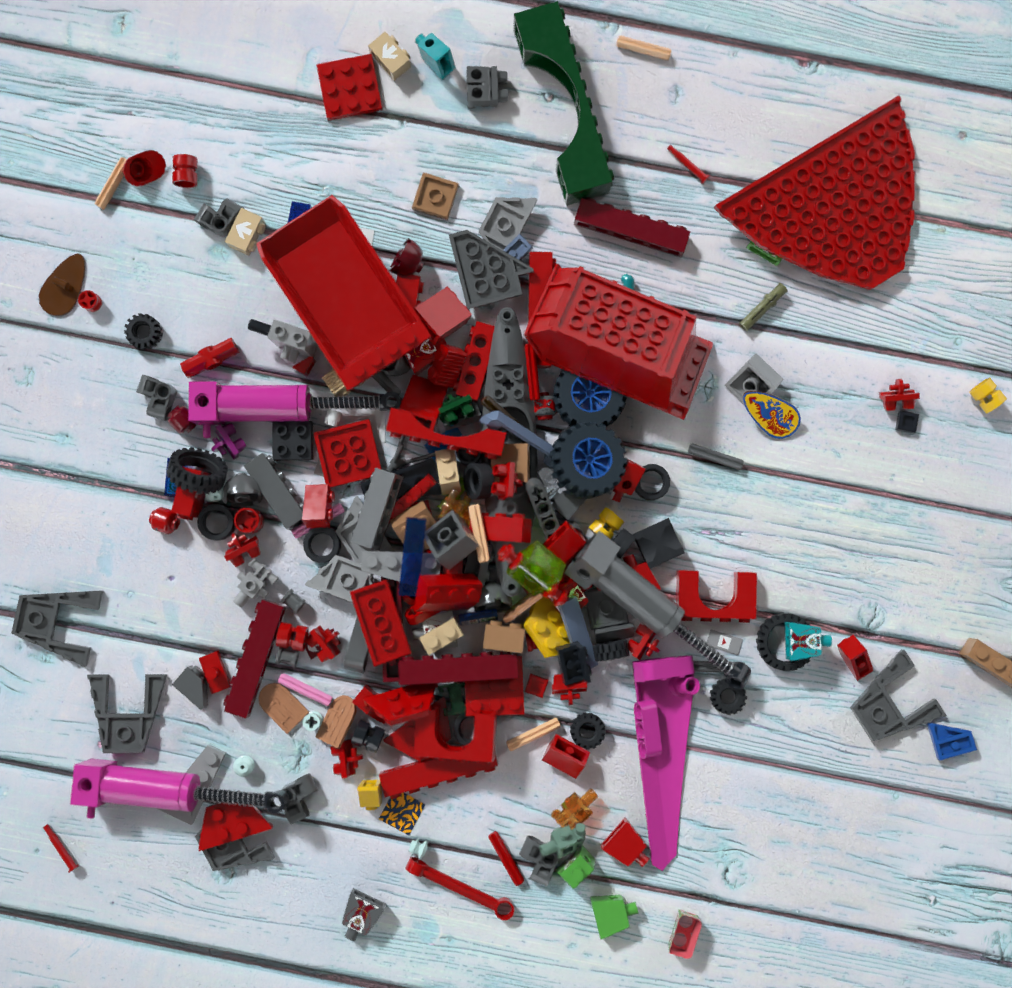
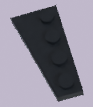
[360,458,442,498]

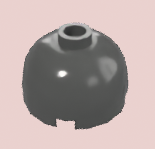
[222,473,262,507]
[474,580,512,614]

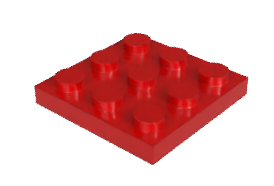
[316,54,383,121]
[314,419,382,488]
[465,656,524,717]

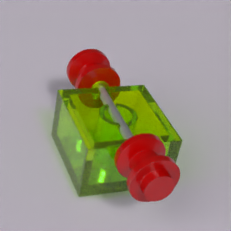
[498,540,568,606]

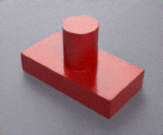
[199,651,230,694]

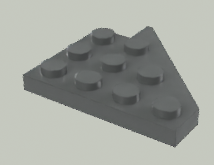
[449,230,534,310]

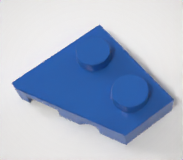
[927,722,977,760]

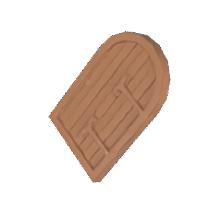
[502,584,544,623]
[258,683,310,734]
[315,695,357,749]

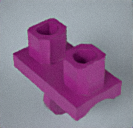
[211,423,246,460]

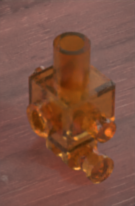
[438,489,471,527]
[551,788,599,830]

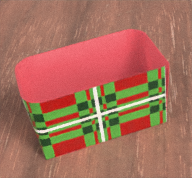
[668,910,702,959]

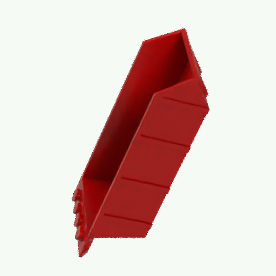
[256,195,431,391]
[524,264,713,420]

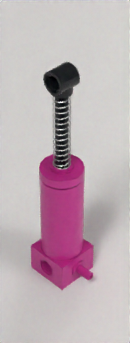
[188,381,402,438]
[70,758,290,819]

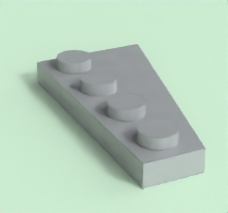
[361,551,440,587]
[156,744,227,825]

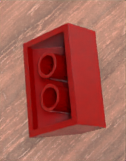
[414,574,483,612]

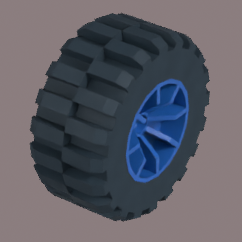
[553,369,627,428]
[549,422,627,499]

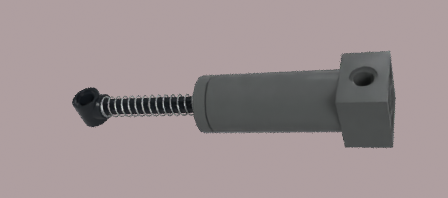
[564,531,751,690]

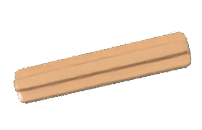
[616,35,671,60]
[95,157,127,210]
[469,504,490,563]
[506,718,561,751]

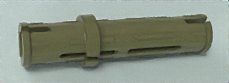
[739,283,788,331]

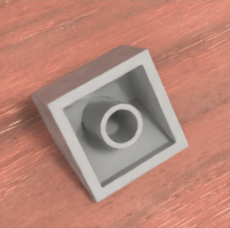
[725,353,784,404]

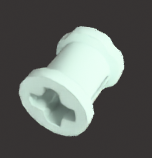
[303,711,323,731]

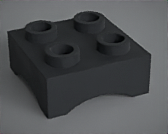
[272,421,313,461]
[632,518,685,569]

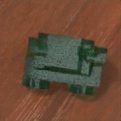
[437,682,466,716]

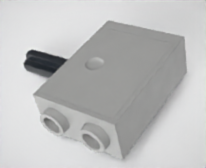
[248,319,318,364]

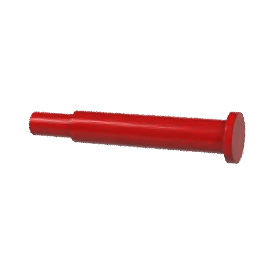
[667,145,710,185]
[43,824,79,873]

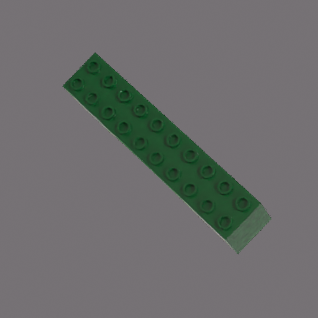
[513,1,614,206]

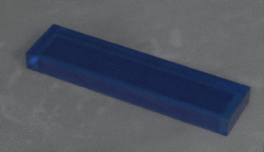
[398,517,427,597]

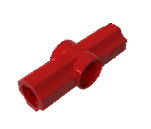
[180,338,240,378]

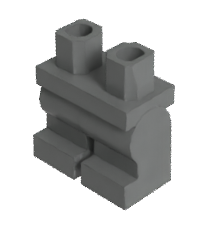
[466,66,508,109]

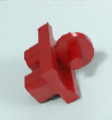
[879,379,920,411]
[491,462,523,501]
[224,533,261,567]
[628,623,660,660]
[306,625,341,662]
[552,674,587,705]
[331,739,363,778]

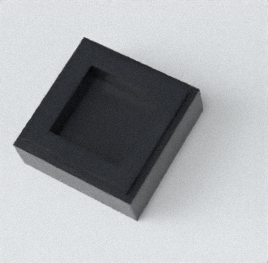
[895,411,919,433]

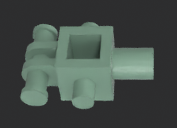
[539,823,586,858]

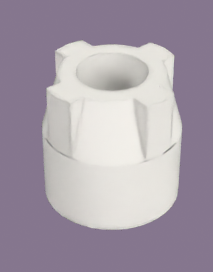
[324,409,342,427]

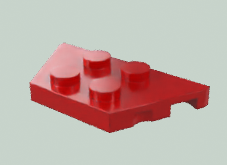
[363,683,438,726]
[383,696,452,761]
[198,802,273,851]

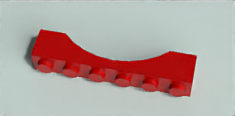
[386,408,506,460]

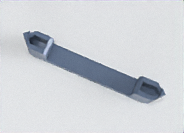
[480,411,554,466]

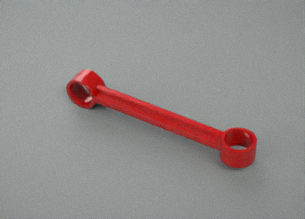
[405,857,514,920]

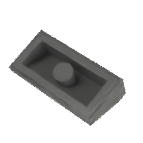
[594,622,634,644]

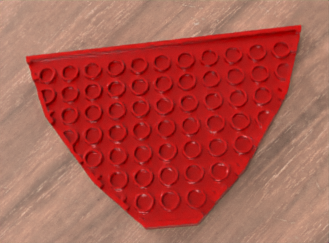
[713,95,915,290]

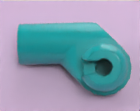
[621,274,635,291]

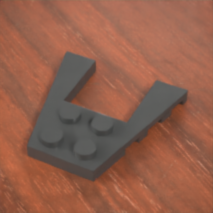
[11,590,103,667]
[850,649,947,741]
[87,674,167,753]

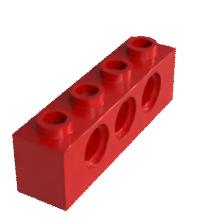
[453,321,495,403]

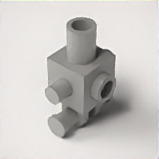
[233,558,279,608]

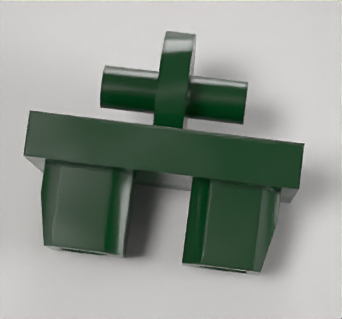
[438,394,474,427]

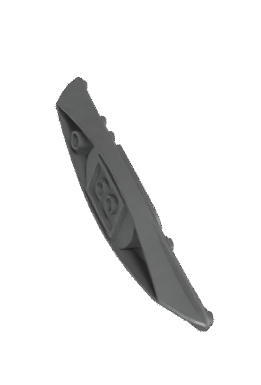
[481,307,538,597]

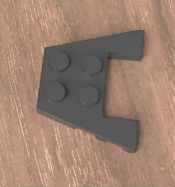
[195,790,275,871]

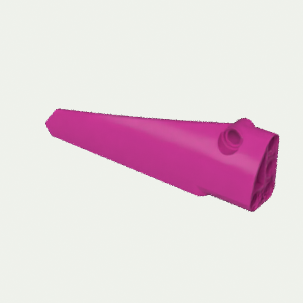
[632,655,700,871]

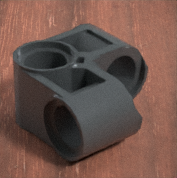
[193,198,244,237]
[136,374,177,421]
[279,773,318,825]
[519,835,558,887]

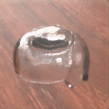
[537,467,559,497]

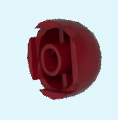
[389,238,424,276]

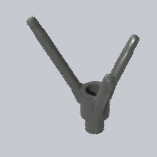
[387,436,436,472]

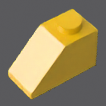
[358,780,382,810]

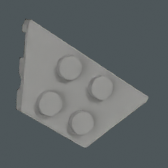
[478,197,538,250]
[335,496,396,563]
[305,555,374,603]

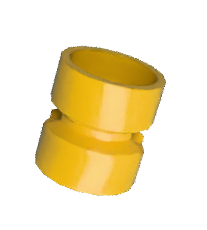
[969,377,1007,414]
[588,507,625,539]

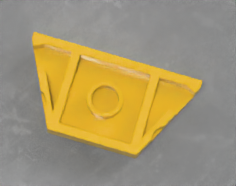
[523,591,570,658]

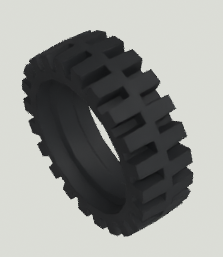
[167,447,228,494]
[756,613,811,671]

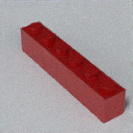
[528,252,556,369]
[379,752,498,799]

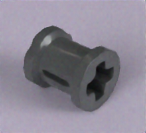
[280,589,306,614]
[275,647,299,668]

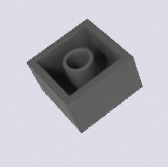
[423,510,479,570]

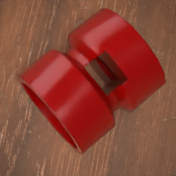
[172,154,198,188]
[234,508,264,533]
[276,622,309,652]

